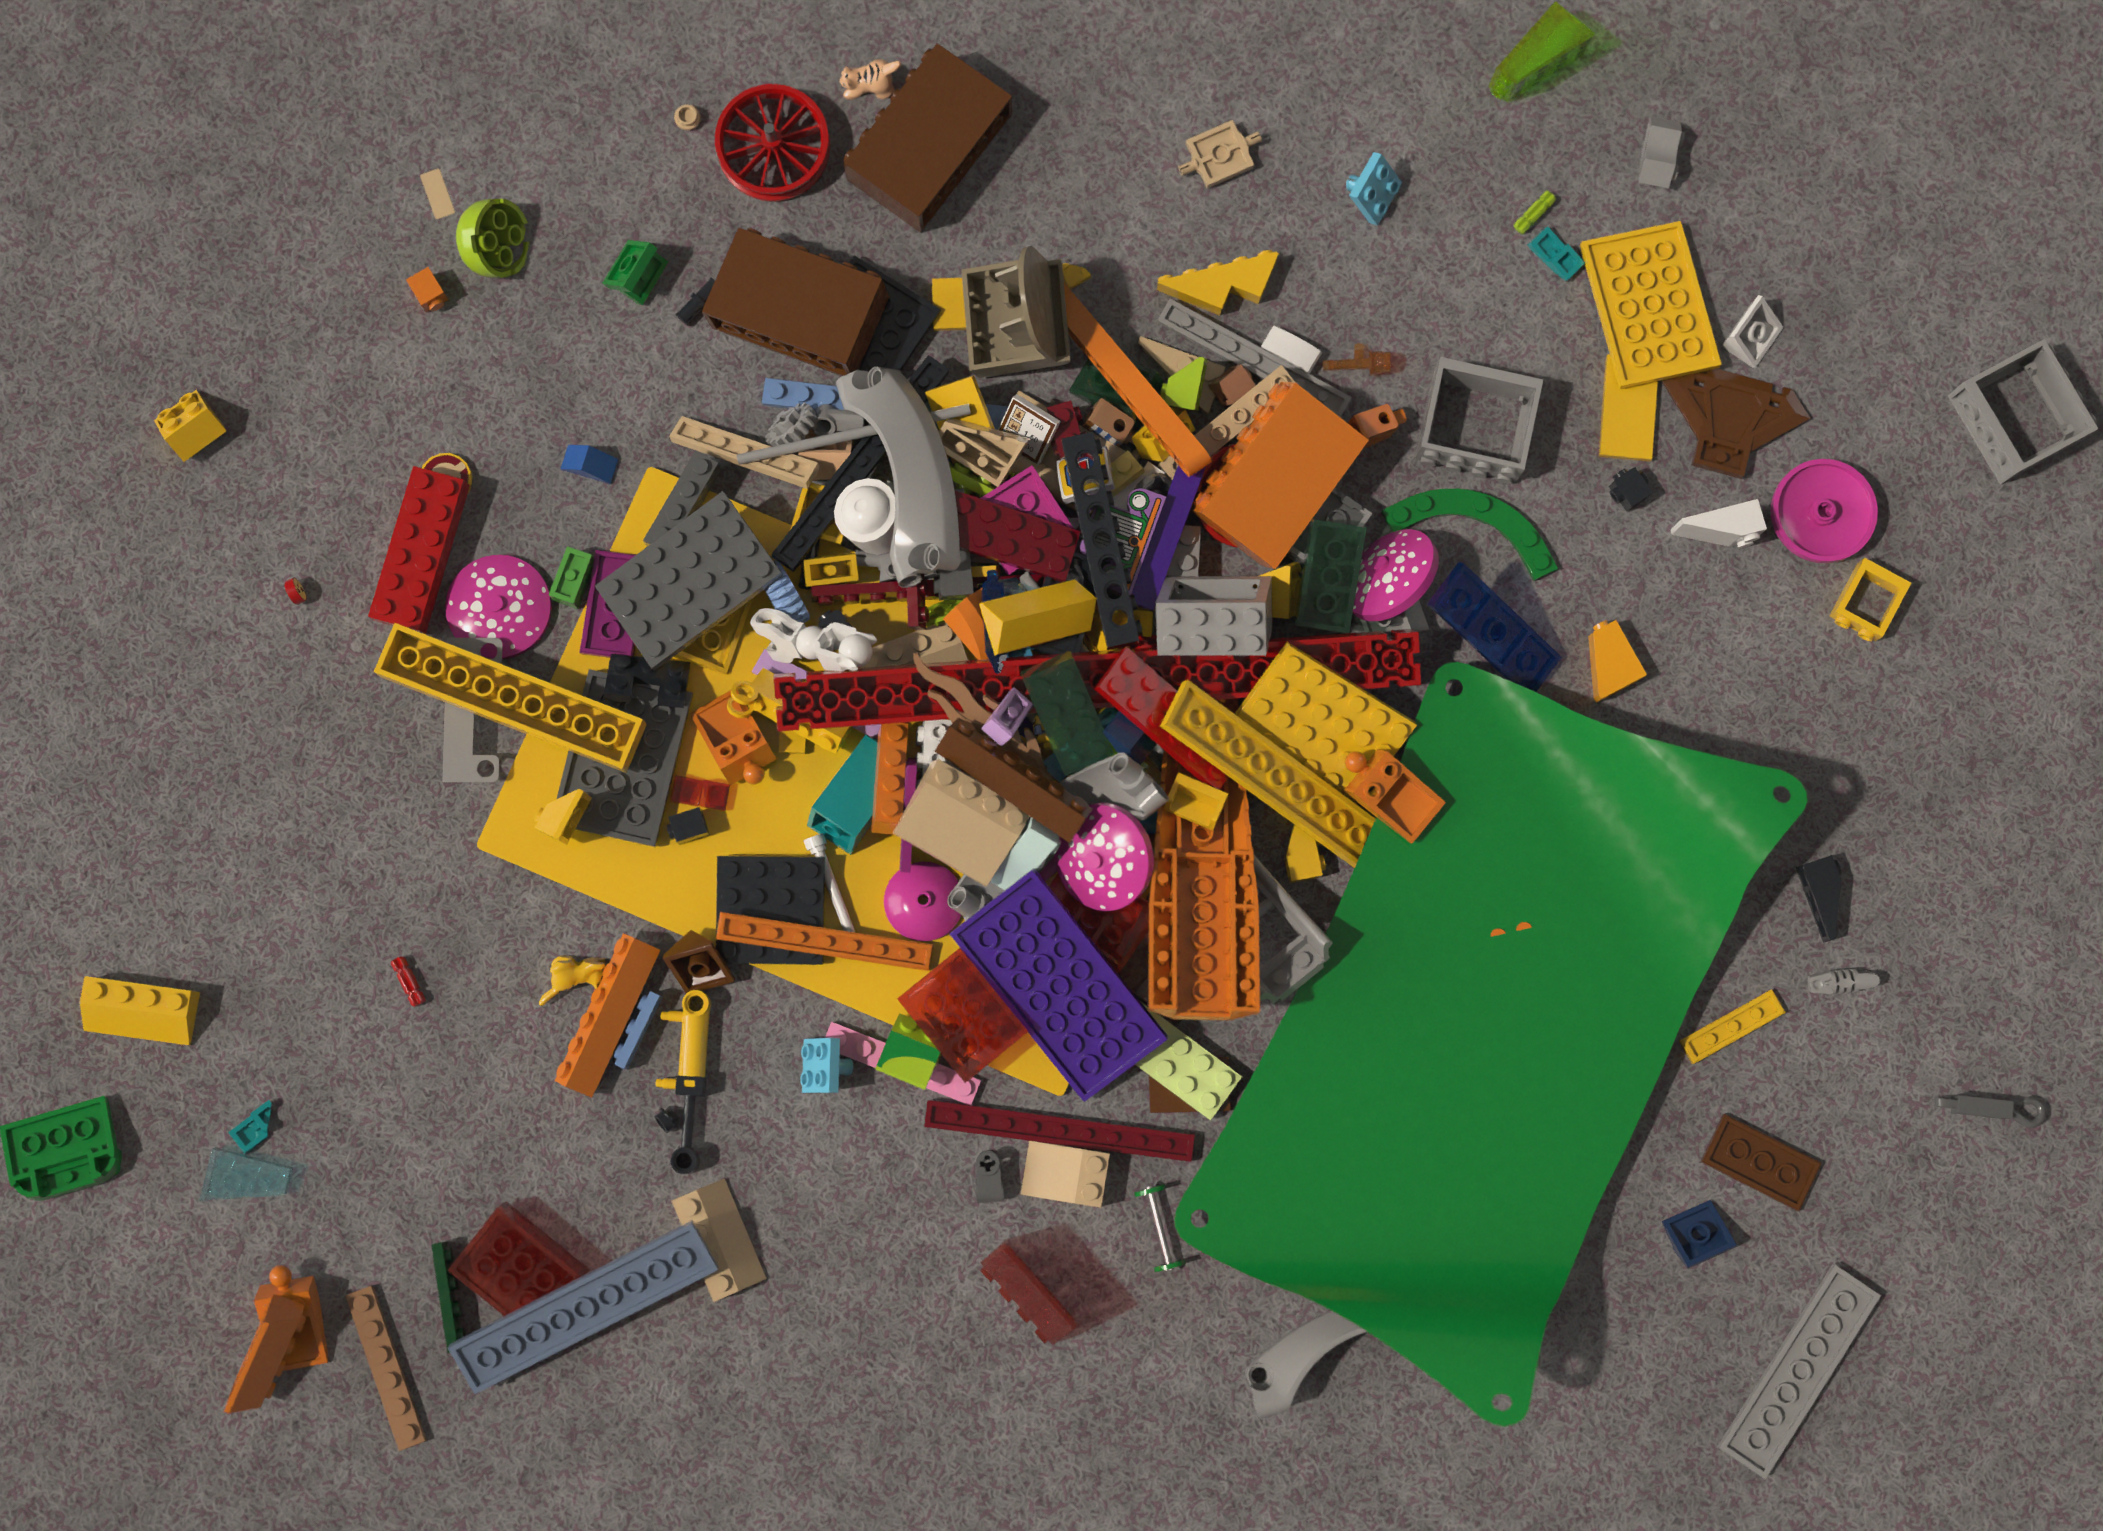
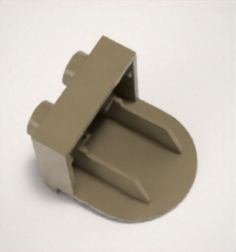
[961,246,1071,378]

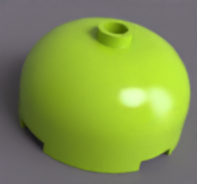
[456,199,530,278]

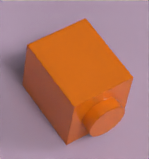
[406,267,448,313]

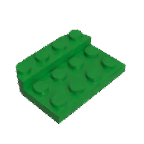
[0,1095,122,1201]

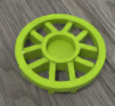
[926,599,964,627]

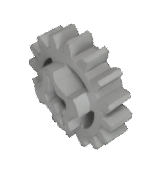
[765,402,817,447]

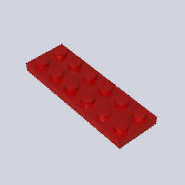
[1095,647,1229,790]

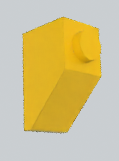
[803,553,859,587]

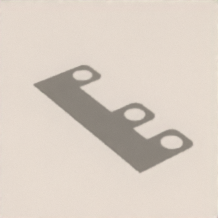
[442,638,502,782]

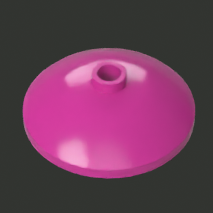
[884,861,961,942]

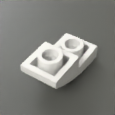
[1261,326,1322,374]

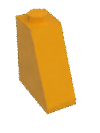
[1588,620,1647,703]

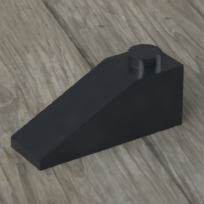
[1796,855,1842,943]

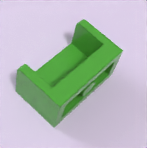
[549,546,594,609]

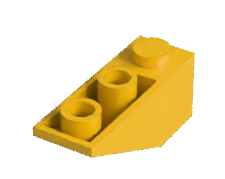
[1284,824,1326,884]

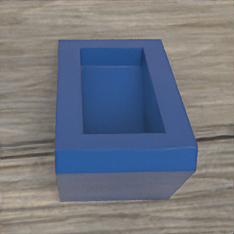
[560,445,618,484]

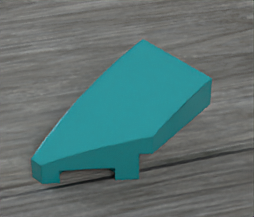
[228,1100,272,1155]

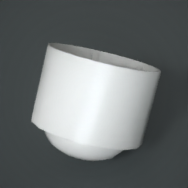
[834,478,895,555]

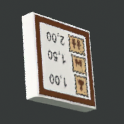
[998,394,1061,466]

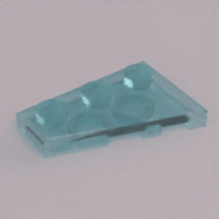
[199,1147,293,1201]

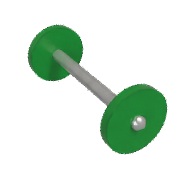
[1134,1184,1186,1273]

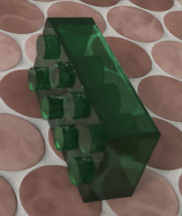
[1293,519,1367,634]
[1020,651,1114,776]

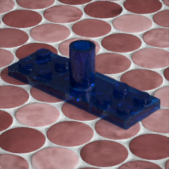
[1427,562,1562,692]

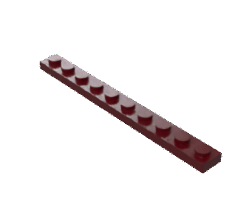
[811,574,1044,606]
[924,1100,1195,1162]

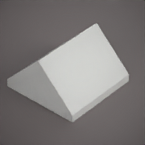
[1721,295,1783,368]

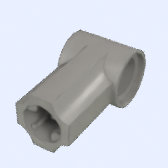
[812,404,865,436]

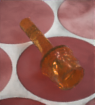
[1323,343,1391,376]

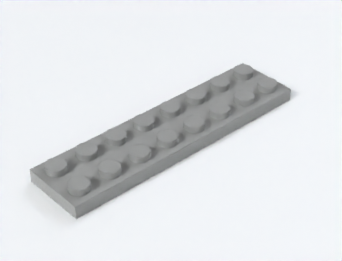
[1717,1264,1881,1479]

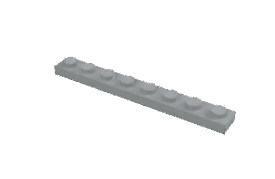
[1157,299,1352,418]

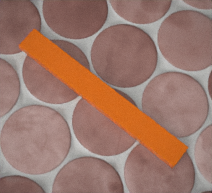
[716,912,933,971]

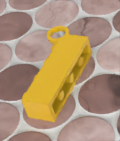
[727,668,853,755]

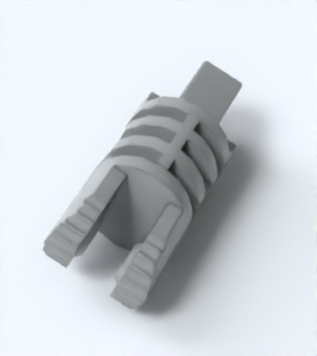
[1808,969,1881,995]

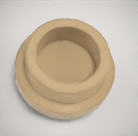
[674,105,700,130]

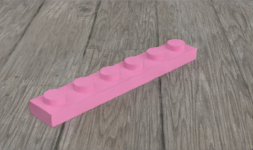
[825,1022,981,1106]

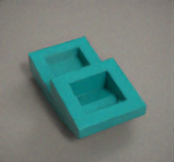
[1527,226,1585,281]

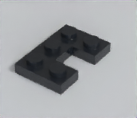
[604,654,690,708]

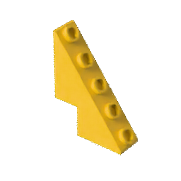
[1157,250,1279,316]

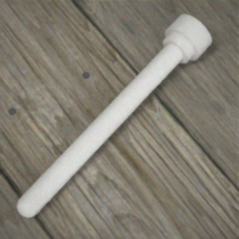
[804,833,856,933]

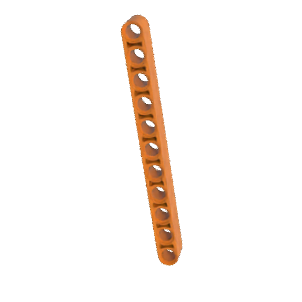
[1064,283,1212,477]

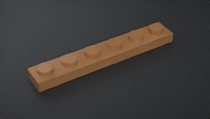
[345,1285,427,1451]

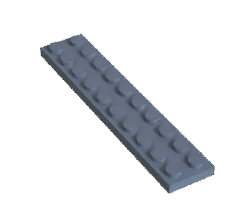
[448,1220,719,1394]

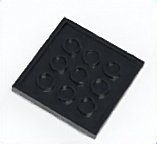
[849,255,941,372]
[716,856,825,965]

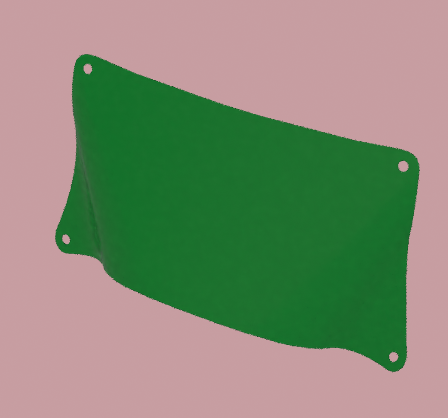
[1174,662,1808,1427]

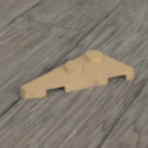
[1138,336,1225,415]

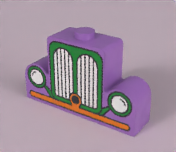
[1080,488,1166,597]

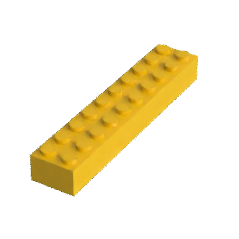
[374,623,647,773]

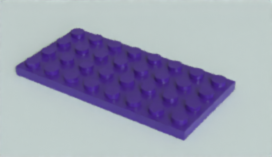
[950,868,1169,1102]

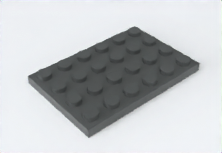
[595,491,783,670]
[557,669,693,848]

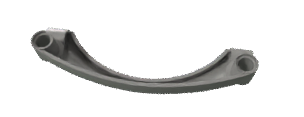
[836,367,961,588]
[947,753,1169,921]
[1245,1310,1367,1419]

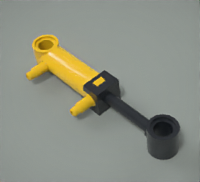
[656,990,712,1174]

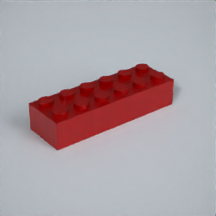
[368,466,470,635]

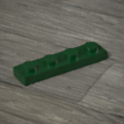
[431,1242,466,1353]

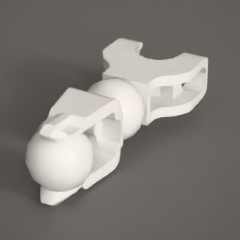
[750,608,877,671]

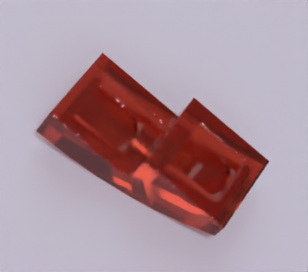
[670,775,730,811]

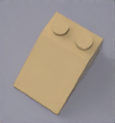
[1021,1141,1110,1208]

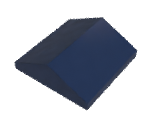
[1103,711,1157,765]
[1662,1200,1737,1269]

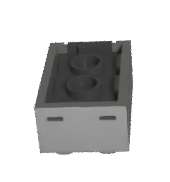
[1286,488,1372,582]

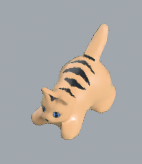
[840,59,901,100]

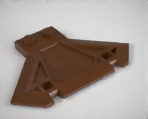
[1661,369,1810,479]

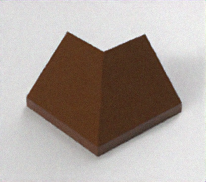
[663,930,735,993]

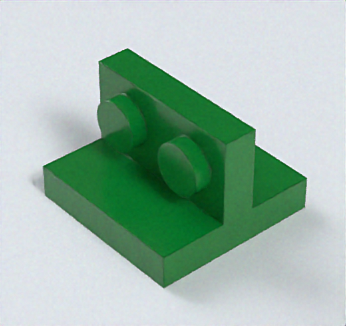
[602,240,668,305]

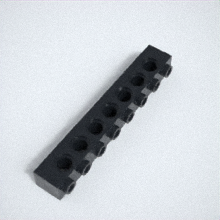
[1062,432,1143,650]

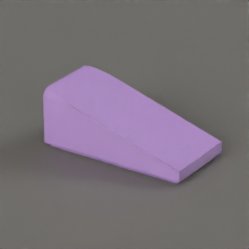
[982,687,1033,745]

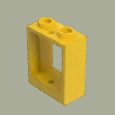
[1829,558,1911,642]

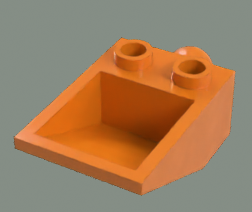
[690,690,776,785]
[1344,749,1446,844]
[254,1265,329,1371]

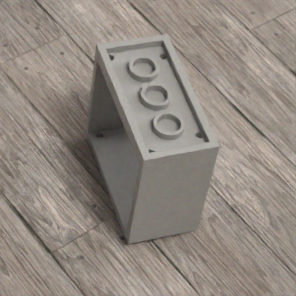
[1947,339,2099,484]
[1414,357,1543,484]
[1156,576,1273,655]

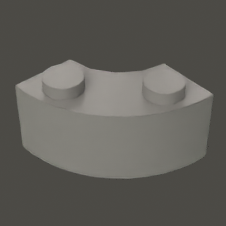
[1638,116,1685,189]

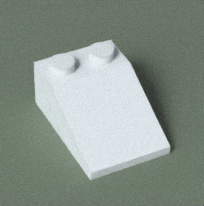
[1671,499,1767,548]

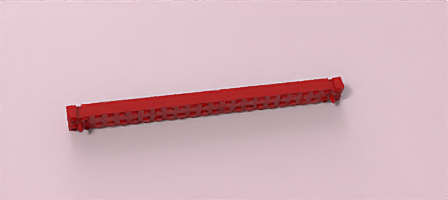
[773,629,1421,732]

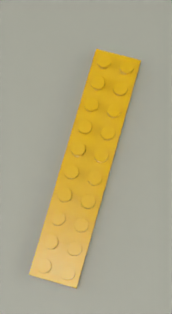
[1160,680,1375,868]

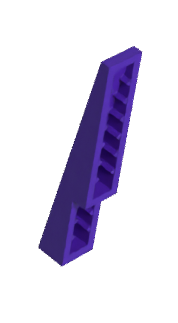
[1132,466,1206,612]

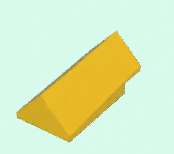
[979,579,1097,655]

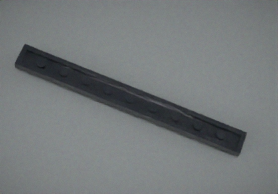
[772,355,949,572]

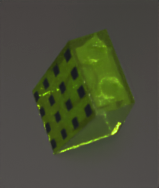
[1488,1,1595,103]

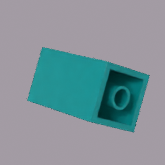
[807,735,906,855]

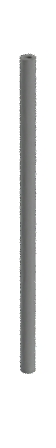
[737,404,971,465]

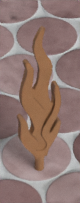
[913,653,1059,783]

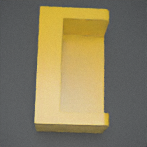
[1164,773,1228,831]

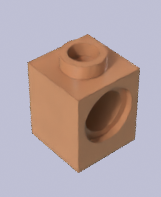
[1208,364,1256,406]

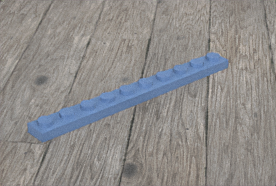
[762,378,1008,430]

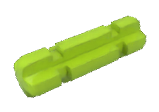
[1514,191,1556,234]

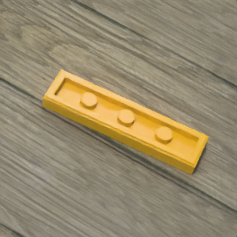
[1679,989,1786,1064]

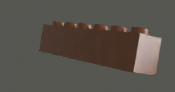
[935,718,1093,843]

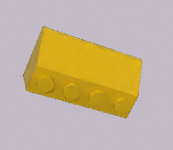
[80,976,200,1046]

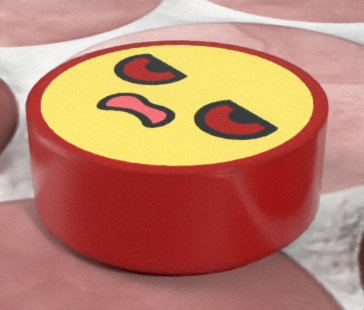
[284,577,307,605]

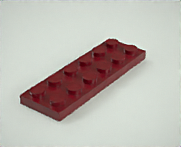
[954,490,1080,582]

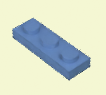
[614,991,663,1070]

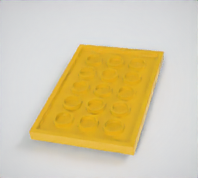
[1580,221,1722,389]
[1235,642,1417,805]

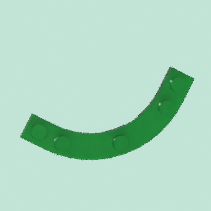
[1381,488,1558,582]

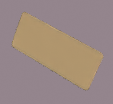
[420,169,455,219]

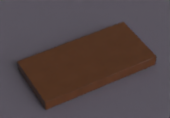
[1700,1114,1822,1212]

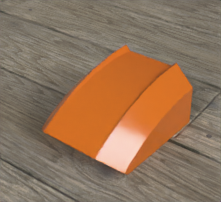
[943,587,1002,660]

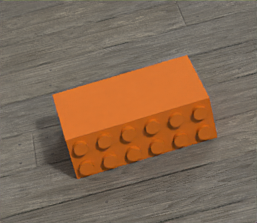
[1190,382,1369,569]

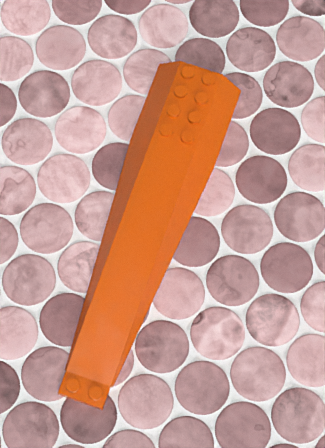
[1149,698,1260,1020]

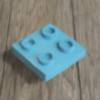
[1346,152,1402,225]
[800,1038,853,1093]

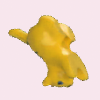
[539,955,606,1006]

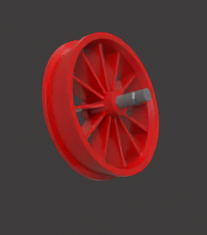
[715,84,830,202]

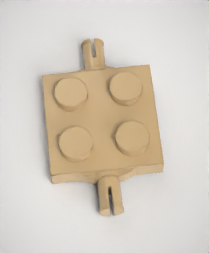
[1178,120,1262,188]

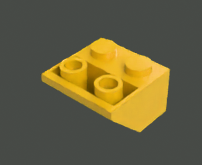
[154,390,226,462]

